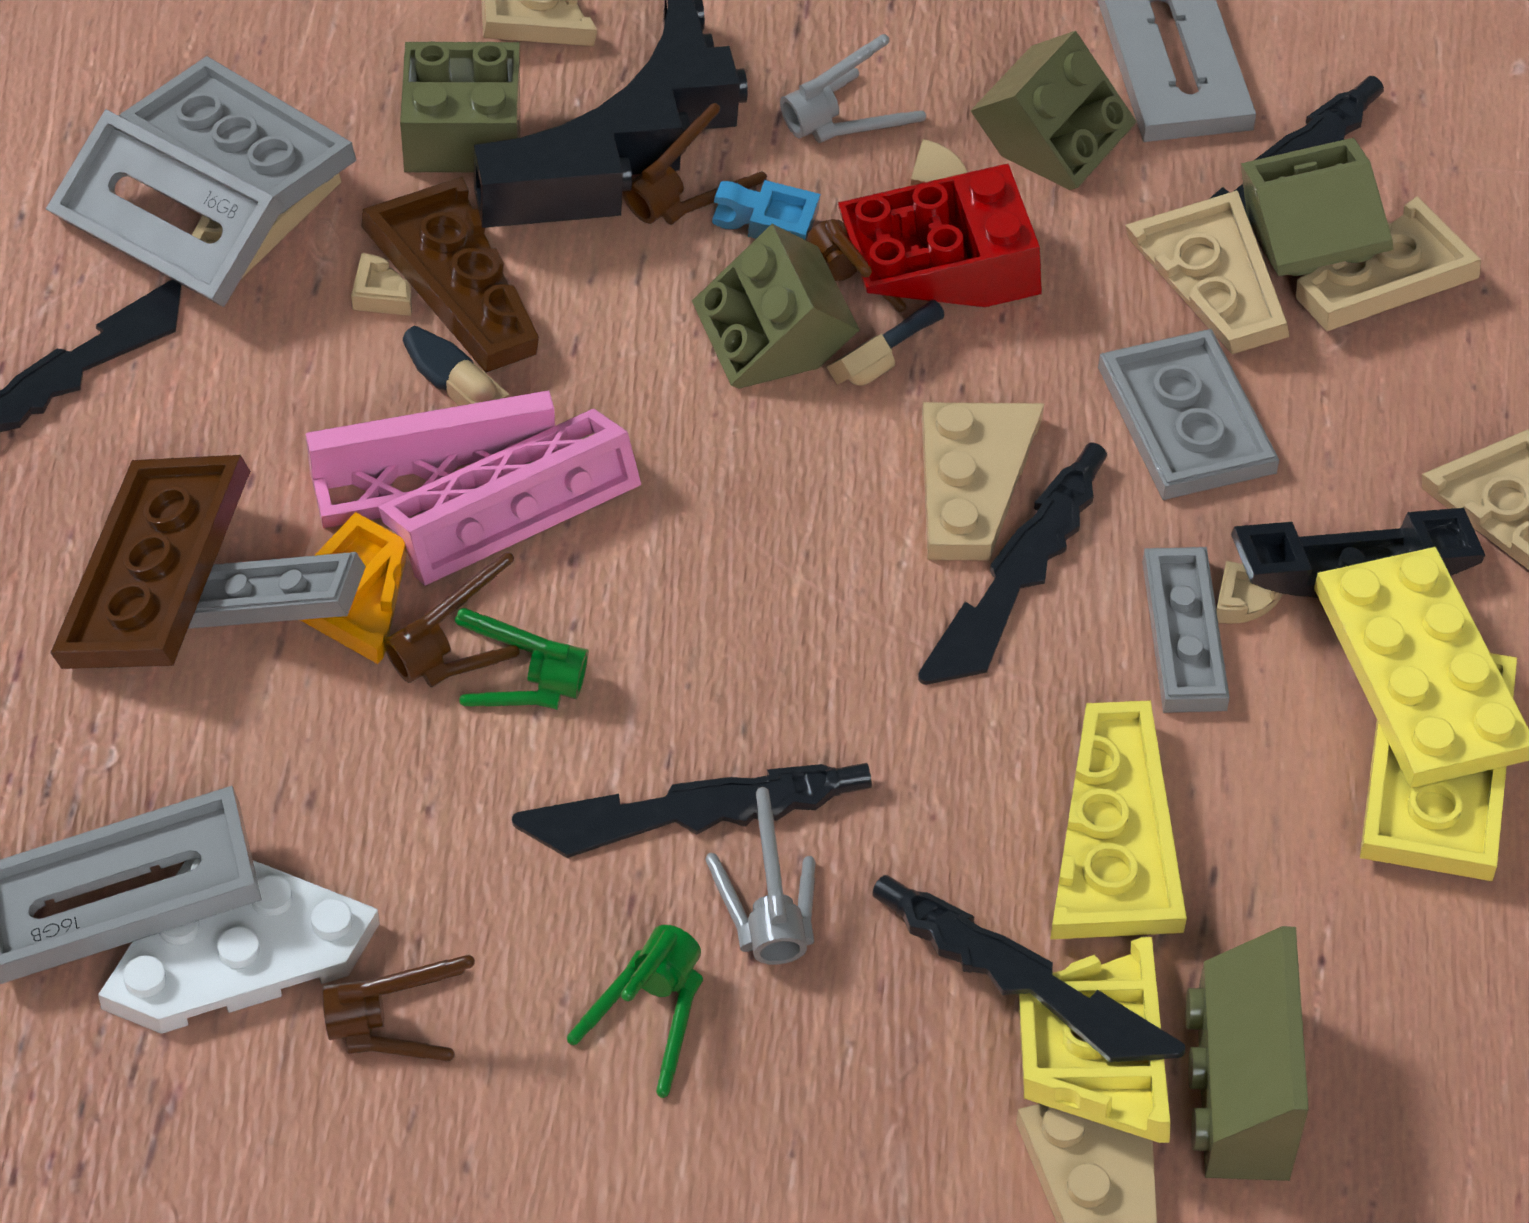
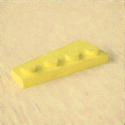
[1050,700,1187,940]

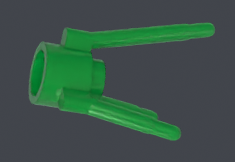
[455,608,589,710]
[567,924,703,1098]

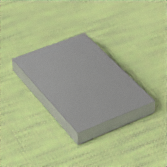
[1098,329,1279,500]

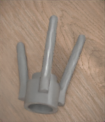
[780,34,926,143]
[705,787,816,965]

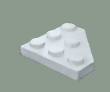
[98,859,380,1034]

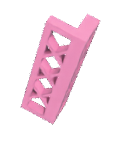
[306,390,555,528]
[378,408,641,586]

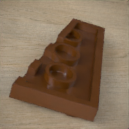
[361,176,539,373]

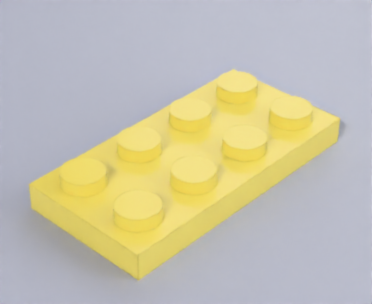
[1314,547,1529,789]
[1360,653,1517,881]

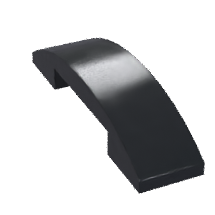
[1231,508,1485,598]

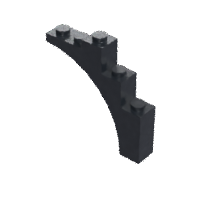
[474,0,748,228]

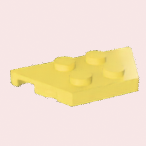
[1019,937,1170,1143]

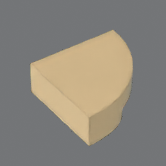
[910,139,967,186]
[351,253,412,316]
[1216,561,1283,624]

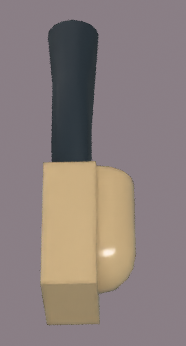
[827,300,944,386]
[402,326,509,406]

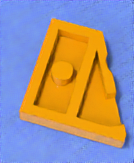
[300,512,407,664]

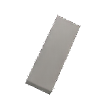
[1142,547,1230,713]
[188,552,366,629]

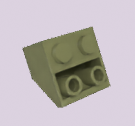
[970,30,1137,190]
[400,41,520,172]
[1241,138,1393,276]
[692,224,860,389]

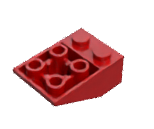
[838,163,1042,308]

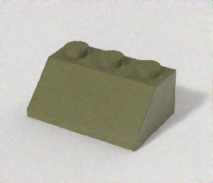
[1186,926,1309,1181]

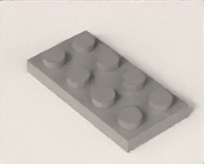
[119,56,356,214]

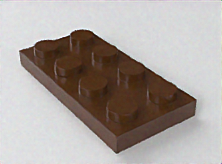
[50,455,251,669]

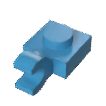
[712,180,821,240]

